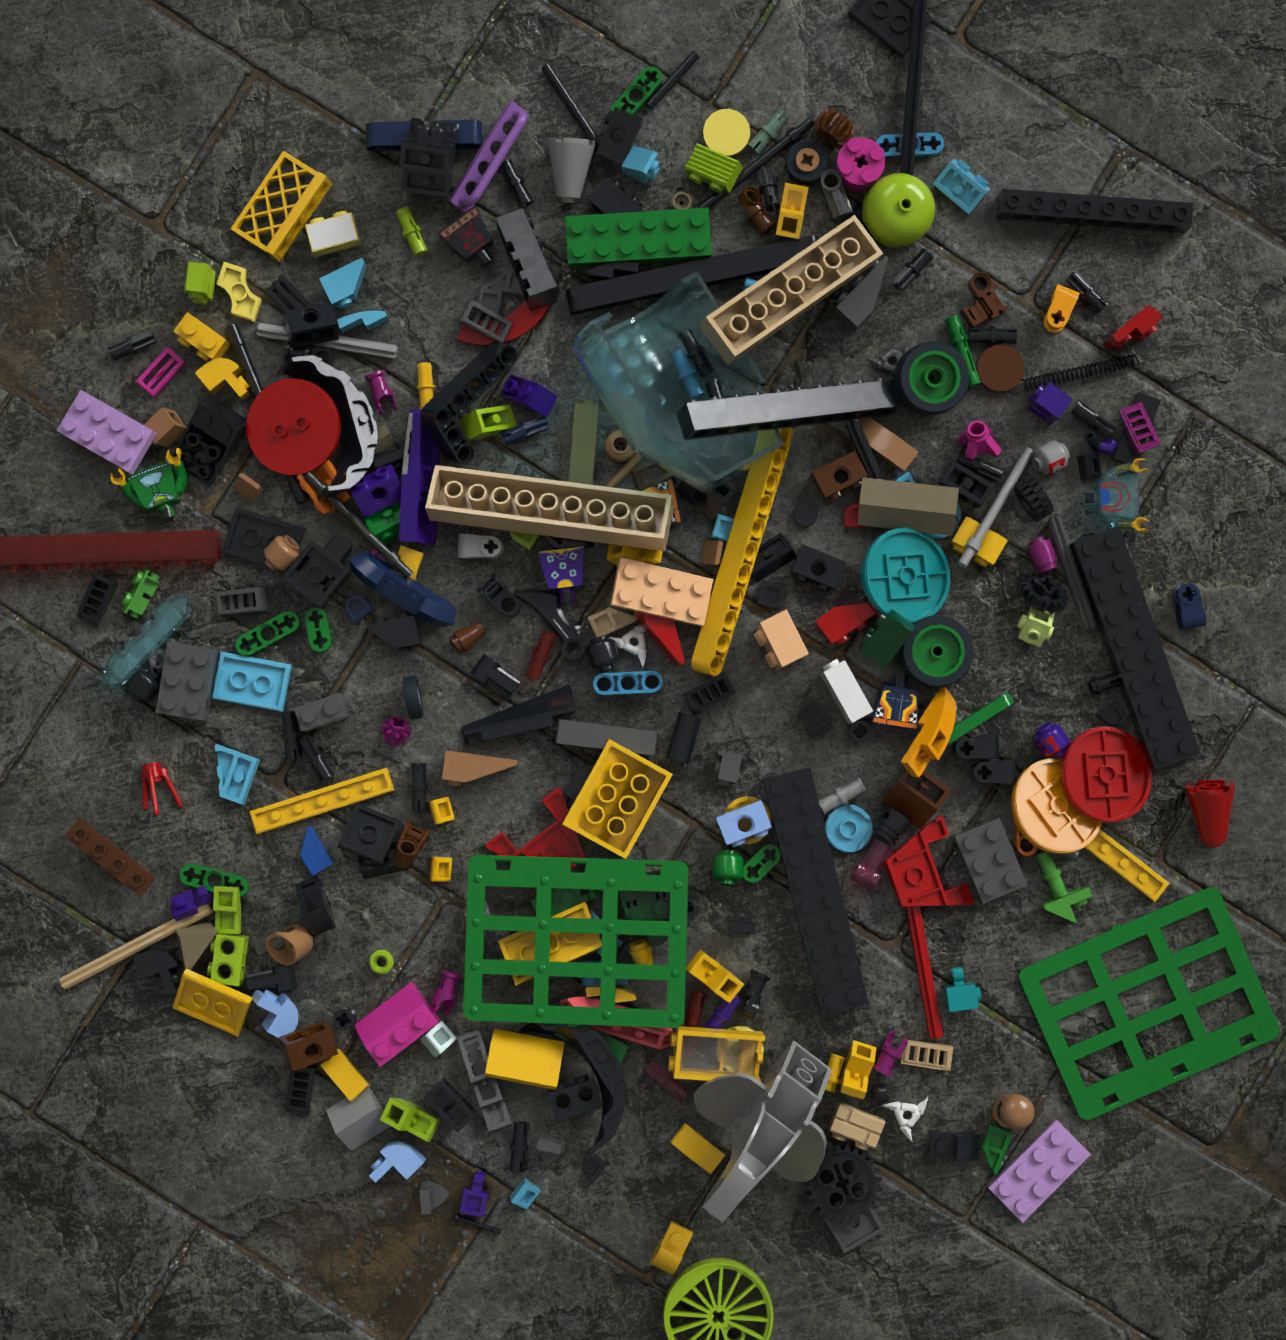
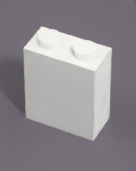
[820,659,873,724]

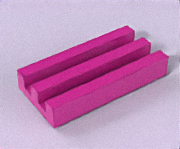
[136,346,187,398]

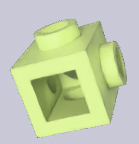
[1017,605,1055,647]

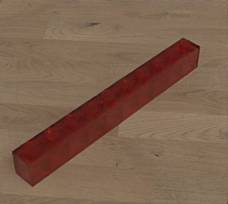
[0,529,222,571]

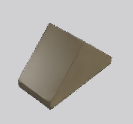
[175,922,217,970]

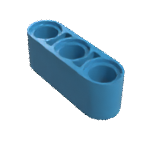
[593,671,663,696]

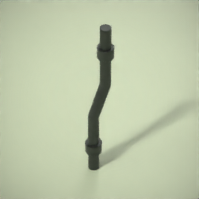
[304,471,413,579]

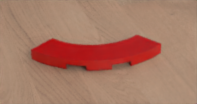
[457,300,551,346]

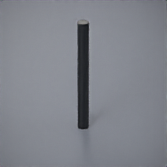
[542,63,598,143]

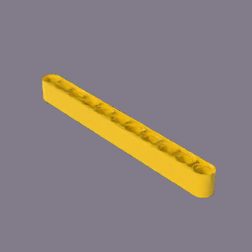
[691,427,793,676]

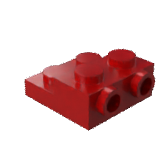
[1103,305,1162,351]

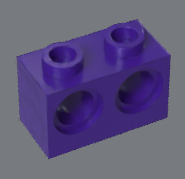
[1027,382,1073,425]

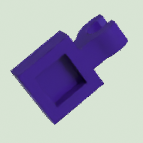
[170,886,213,921]
[459,1171,489,1218]

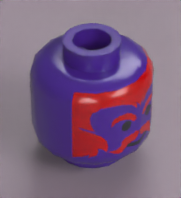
[1033,722,1070,759]

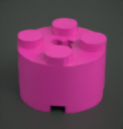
[835,138,885,192]

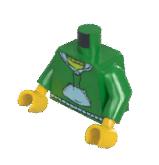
[110,448,188,521]

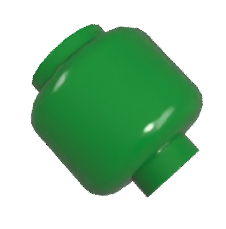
[712,850,744,886]

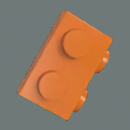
[297,460,353,515]

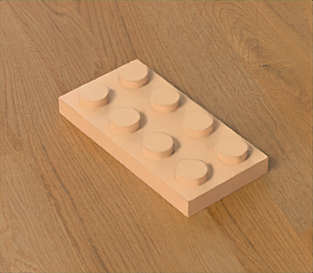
[610,557,713,627]

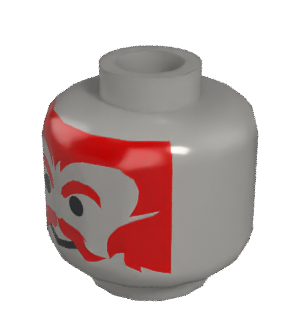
[1032,440,1070,476]

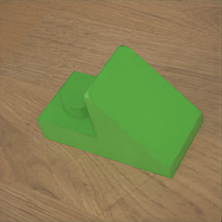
[1040,886,1092,923]

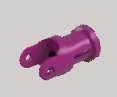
[364,370,397,415]
[431,969,462,1015]
[872,1030,908,1077]

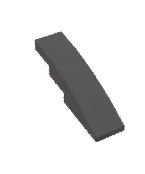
[555,719,657,755]
[457,1030,513,1133]

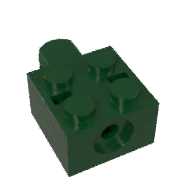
[618,868,670,946]

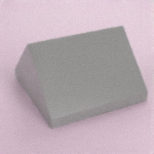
[326,1087,390,1151]

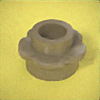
[670,191,693,210]

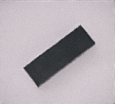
[1112,392,1161,466]

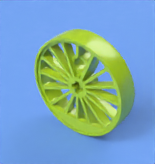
[663,1258,774,1340]

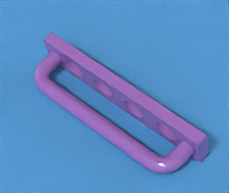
[448,102,529,213]

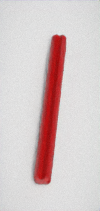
[906,906,943,1039]

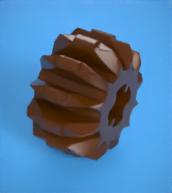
[813,108,856,148]

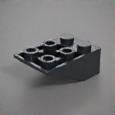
[173,396,247,486]

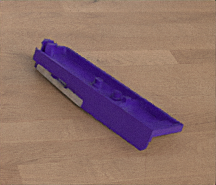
[399,409,439,546]

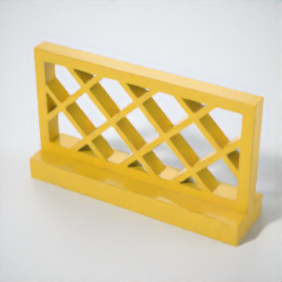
[230,151,333,262]

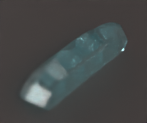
[102,596,191,684]

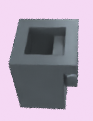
[714,750,743,787]

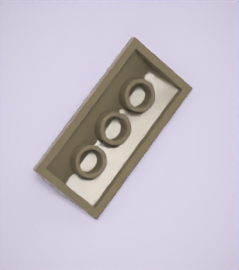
[857,477,959,536]

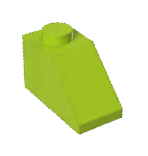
[458,405,517,441]

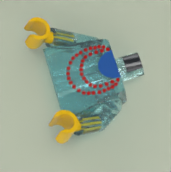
[1082,458,1150,533]

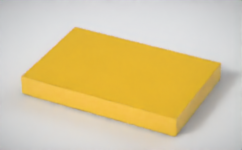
[172,969,253,1037]
[485,1028,565,1090]

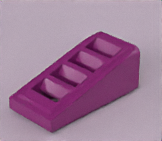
[1118,402,1161,455]

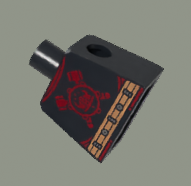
[438,205,494,268]

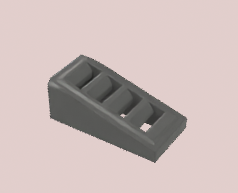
[458,299,513,343]
[215,587,269,616]

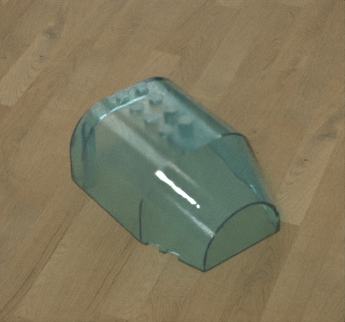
[568,271,783,493]

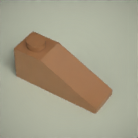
[442,750,519,786]

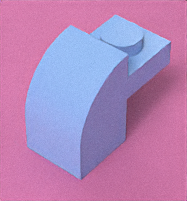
[252,989,298,1038]
[369,1141,426,1183]

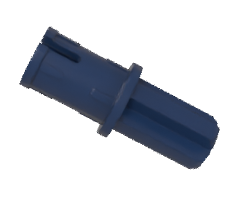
[501,416,549,446]

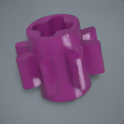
[379,716,412,746]

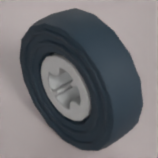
[403,676,423,720]

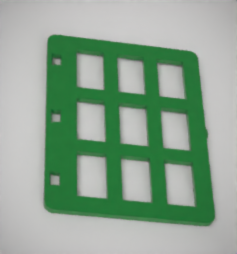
[463,855,689,1028]
[1018,887,1280,1120]

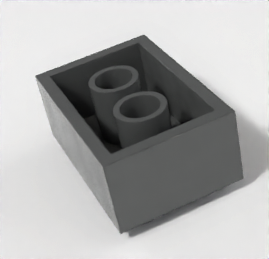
[155,641,221,721]
[951,817,1027,904]

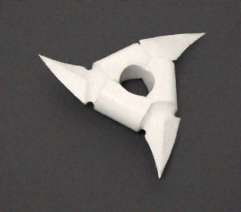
[609,625,647,668]
[881,1097,928,1142]

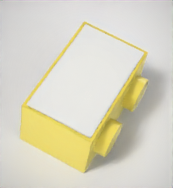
[305,211,361,257]

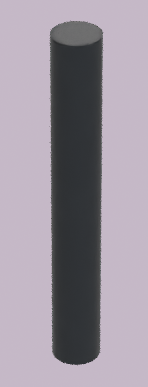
[645,51,700,110]

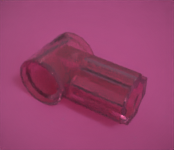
[851,839,893,890]

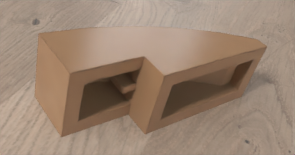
[845,418,919,473]

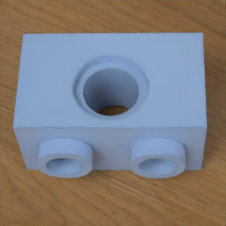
[715,800,772,847]

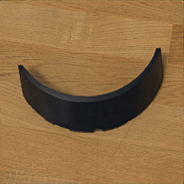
[282,355,378,502]
[513,1023,625,1154]

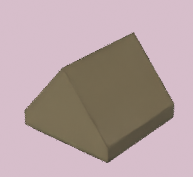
[375,425,397,453]

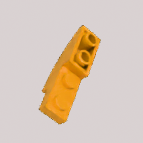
[901,687,956,778]

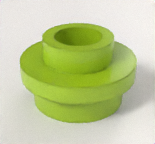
[369,950,394,974]

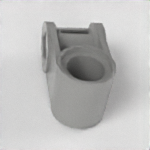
[457,534,504,559]

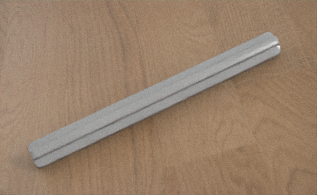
[256,323,398,359]

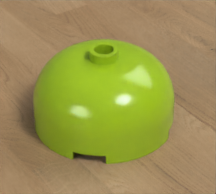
[862,173,935,248]

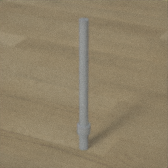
[958,447,1034,568]

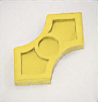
[216,262,263,323]

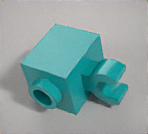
[943,967,981,1012]

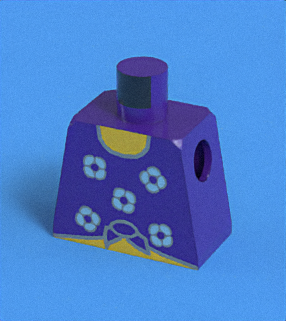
[538,546,585,603]

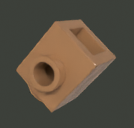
[144,407,187,448]

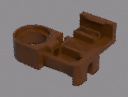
[960,272,1009,328]

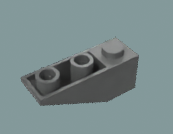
[835,256,888,331]

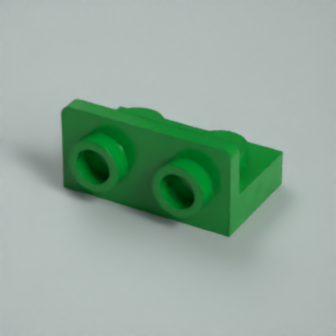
[362,501,401,545]

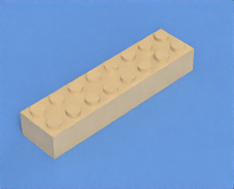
[699,215,883,365]

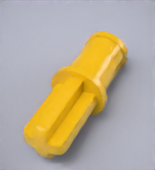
[416,362,435,410]

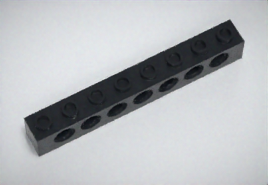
[996,189,1193,233]

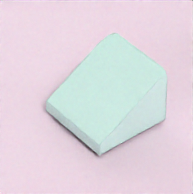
[420,1020,457,1057]

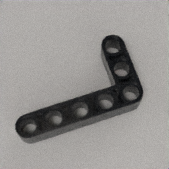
[421,342,517,465]

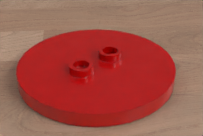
[246,379,341,475]
[1060,726,1152,823]

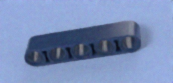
[365,120,482,151]

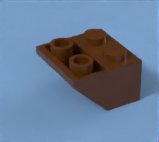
[881,768,952,829]

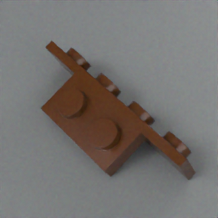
[64,817,156,897]

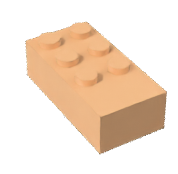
[754,609,809,671]

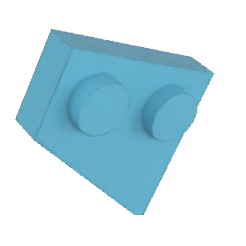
[215,744,260,805]

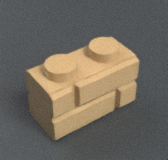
[828,1101,885,1150]

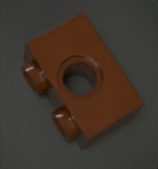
[811,451,868,501]
[279,1020,338,1071]

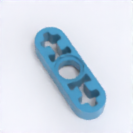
[876,133,944,159]

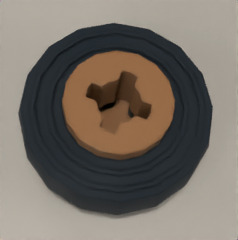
[786,140,828,184]

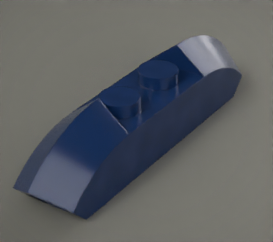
[349,551,456,628]

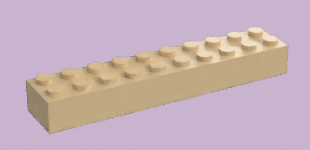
[425,465,674,551]

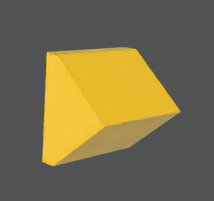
[428,796,455,825]
[429,856,452,882]

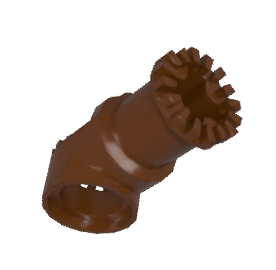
[738,186,777,237]

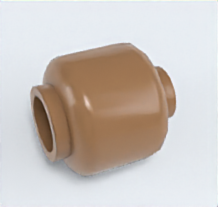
[605,430,636,463]
[264,535,300,571]

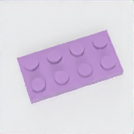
[56,390,157,475]
[987,1119,1091,1223]

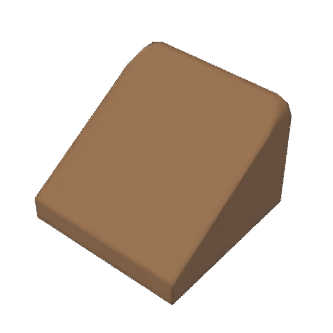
[235,473,264,503]
[701,541,723,567]

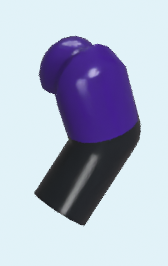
[1084,430,1118,455]

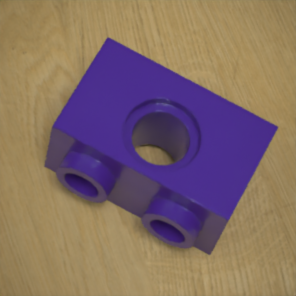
[350,463,401,518]

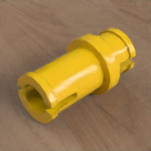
[825,1053,846,1093]

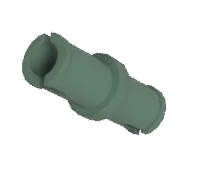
[747,108,790,155]

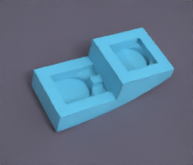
[337,311,389,333]

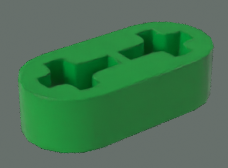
[305,607,332,652]
[743,844,781,883]

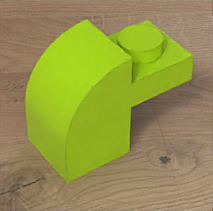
[380,1098,441,1142]

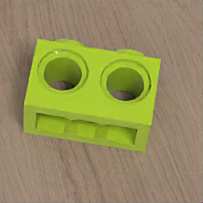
[207,933,249,986]

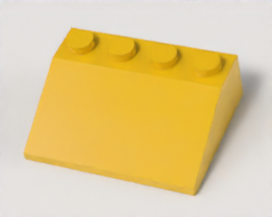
[563,739,673,859]

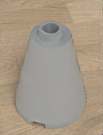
[547,137,595,203]

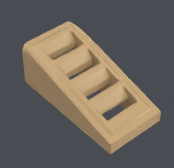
[900,1040,953,1071]

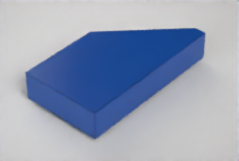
[300,825,334,876]

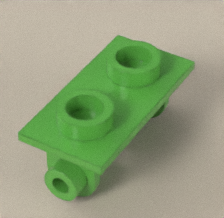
[121,568,160,619]

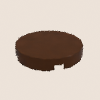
[976,344,1025,393]

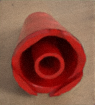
[1185,779,1235,848]

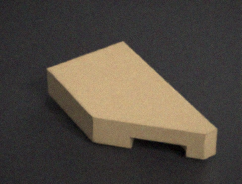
[587,607,637,637]

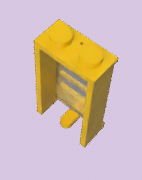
[668,1026,765,1082]

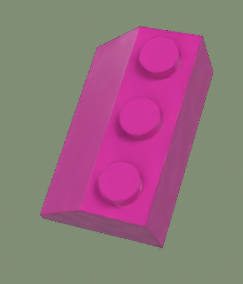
[354,981,441,1067]

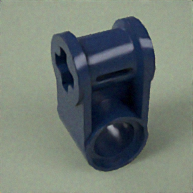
[1172,583,1206,631]

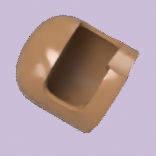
[265,924,313,966]
[992,1093,1035,1130]

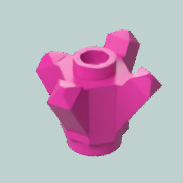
[957,421,1002,460]

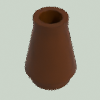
[449,622,486,654]

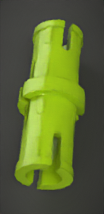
[395,207,428,257]

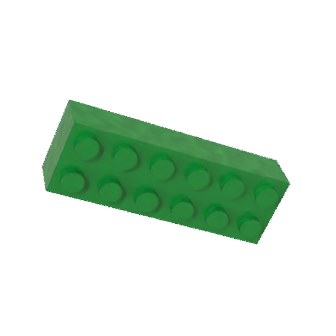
[565,208,712,270]

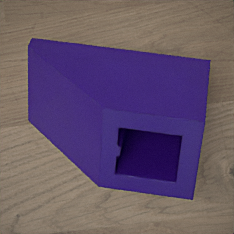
[500,374,558,417]

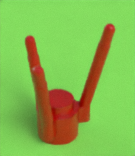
[141,762,183,816]

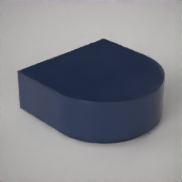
[344,595,374,624]

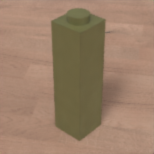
[569,400,599,485]

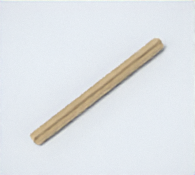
[59,904,213,989]

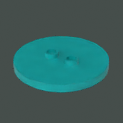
[861,528,950,623]

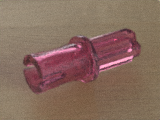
[645,1060,690,1102]

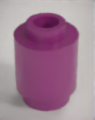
[1027,536,1058,574]

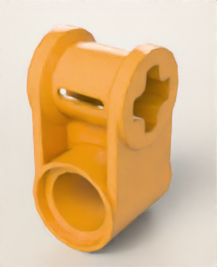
[1043,284,1080,334]

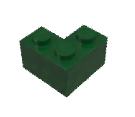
[860,609,915,669]

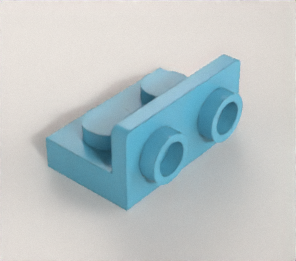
[933,159,990,214]

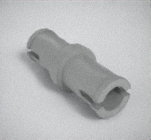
[819,778,867,815]

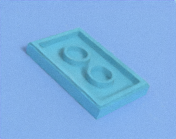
[211,651,292,712]

